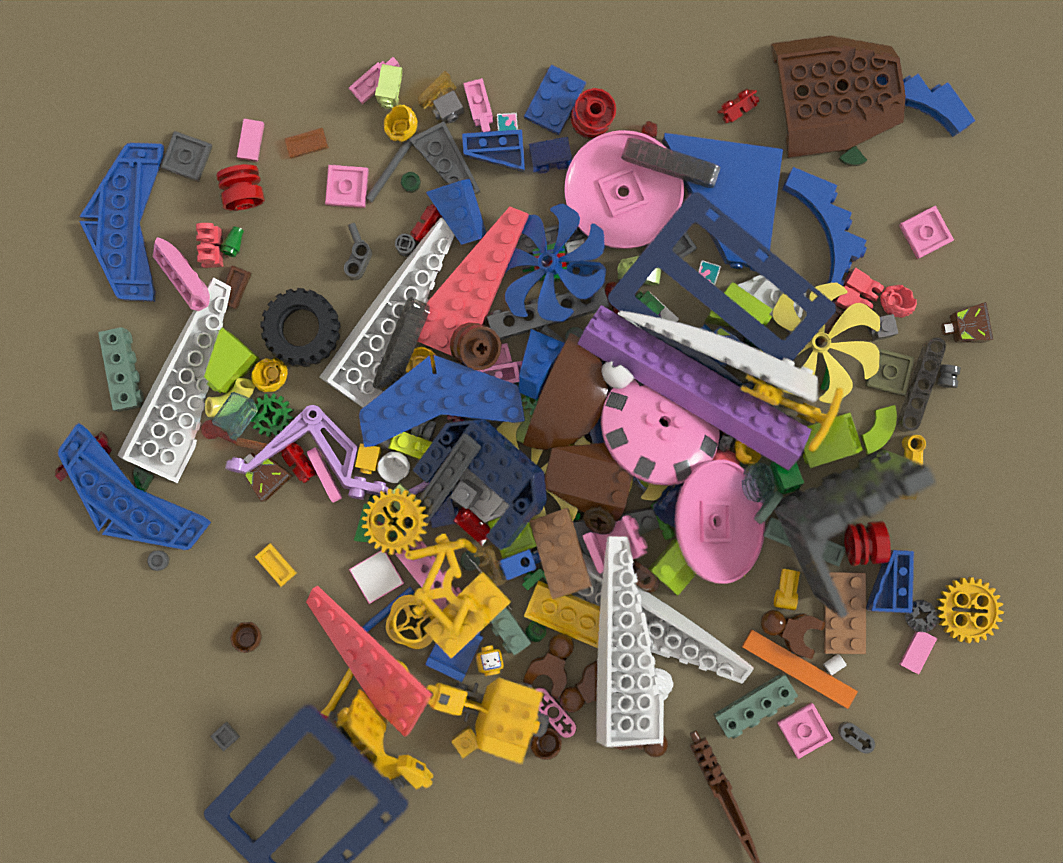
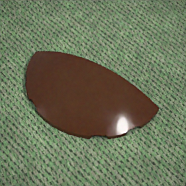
[523,333,608,450]

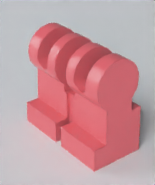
[196,223,223,268]
[832,268,884,310]

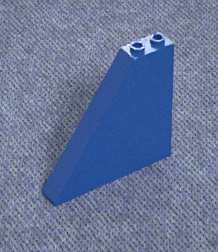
[662,133,783,272]

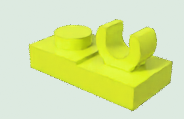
[388,432,432,460]

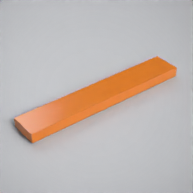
[741,629,858,709]

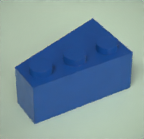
[462,129,525,172]
[426,179,487,245]
[519,329,565,400]
[866,550,914,613]

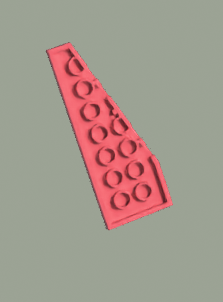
[412,206,529,356]
[306,586,432,737]

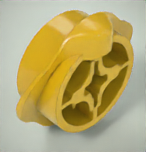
[386,595,435,649]

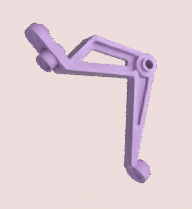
[225,405,389,500]

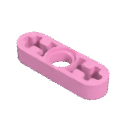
[307,447,342,503]
[535,687,576,738]

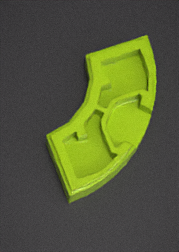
[861,405,897,454]

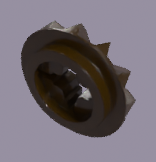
[584,506,616,535]

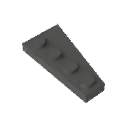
[409,121,480,195]
[573,507,659,557]

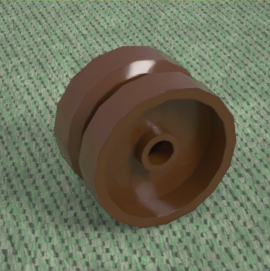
[450,322,501,370]

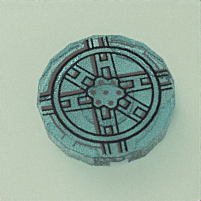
[742,463,775,503]

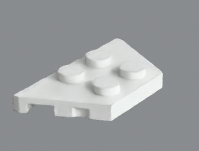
[738,275,806,333]
[459,468,509,523]

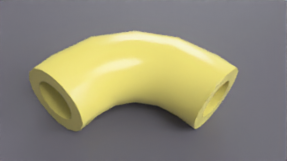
[205,378,255,417]

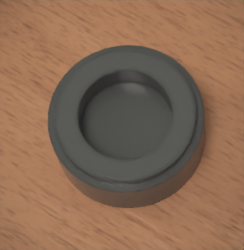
[147,550,169,571]

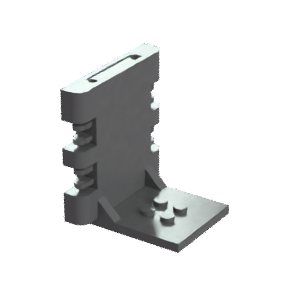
[774,448,935,618]

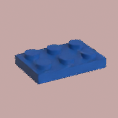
[524,65,586,135]

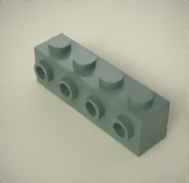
[98,327,144,412]
[490,606,531,656]
[713,673,798,739]

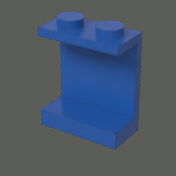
[425,631,483,682]

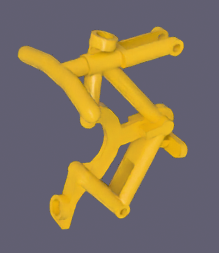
[740,374,844,452]
[405,533,488,636]

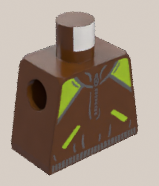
[941,302,993,343]
[244,452,293,502]

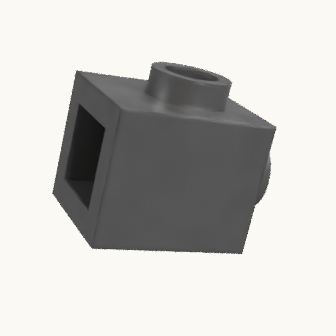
[432,90,464,123]
[868,314,899,341]
[450,479,484,509]

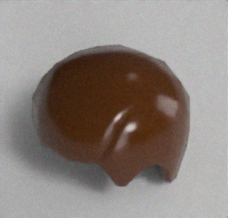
[230,622,262,653]
[530,728,562,760]

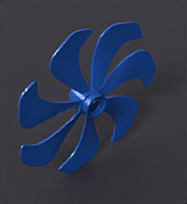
[504,204,605,322]

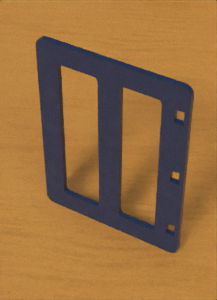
[608,192,836,390]
[204,704,408,863]

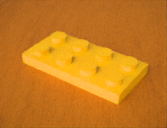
[423,572,511,658]
[524,581,600,648]

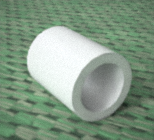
[823,654,847,676]

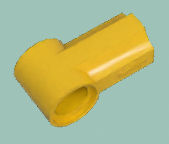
[902,435,926,464]
[774,568,800,611]

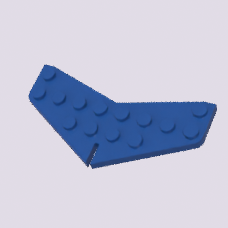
[79,143,164,302]
[359,355,525,447]
[58,423,211,550]

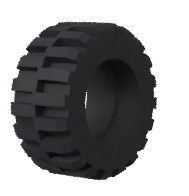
[260,288,341,367]

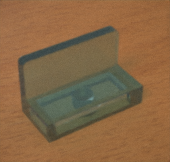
[212,392,258,441]

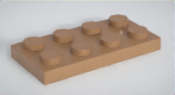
[530,508,592,599]
[824,572,866,654]

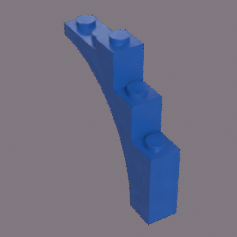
[877,74,976,137]
[782,167,867,286]

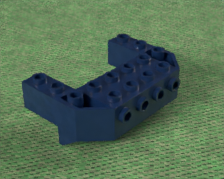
[413,419,547,550]

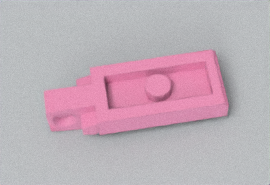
[349,57,400,105]
[463,79,493,132]

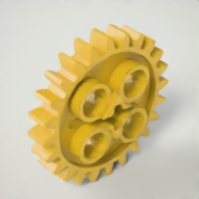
[362,488,428,555]
[935,577,1004,643]

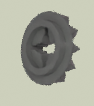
[719,433,736,452]
[905,600,939,632]

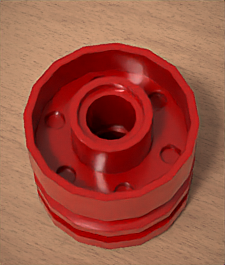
[571,88,616,139]
[216,164,265,211]
[844,521,891,566]

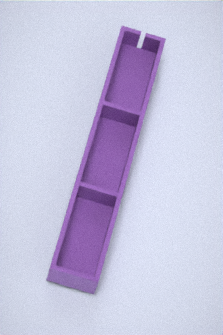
[577,305,811,470]

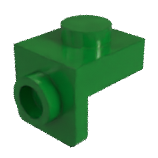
[635,291,665,314]
[522,568,547,591]

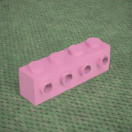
[396,540,462,610]

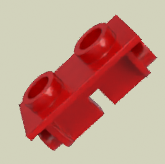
[717,89,759,124]
[410,204,443,243]
[280,442,318,483]
[453,507,491,546]

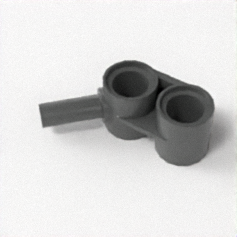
[344,223,372,280]

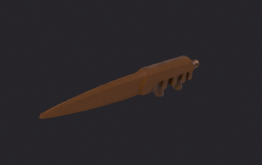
[689,730,760,863]

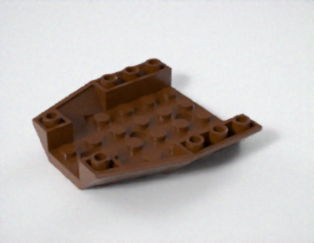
[771,35,906,158]

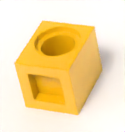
[355,443,382,474]
[451,726,478,758]

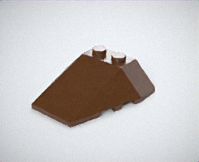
[545,443,633,522]

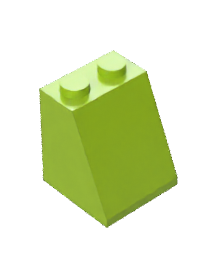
[704,282,773,328]
[204,327,260,394]
[803,413,863,468]
[648,539,697,596]

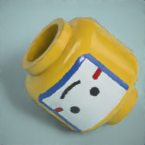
[476,645,504,676]

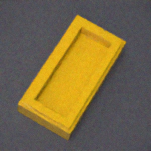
[255,543,297,587]

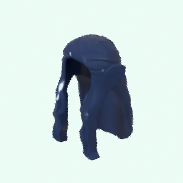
[653,482,685,528]

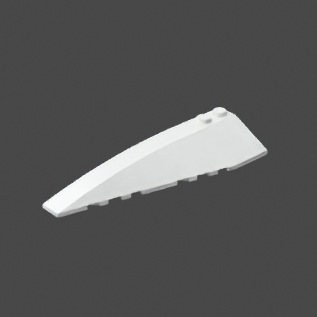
[319,218,454,408]
[117,278,231,483]
[618,311,818,402]
[596,537,663,747]
[571,553,754,683]

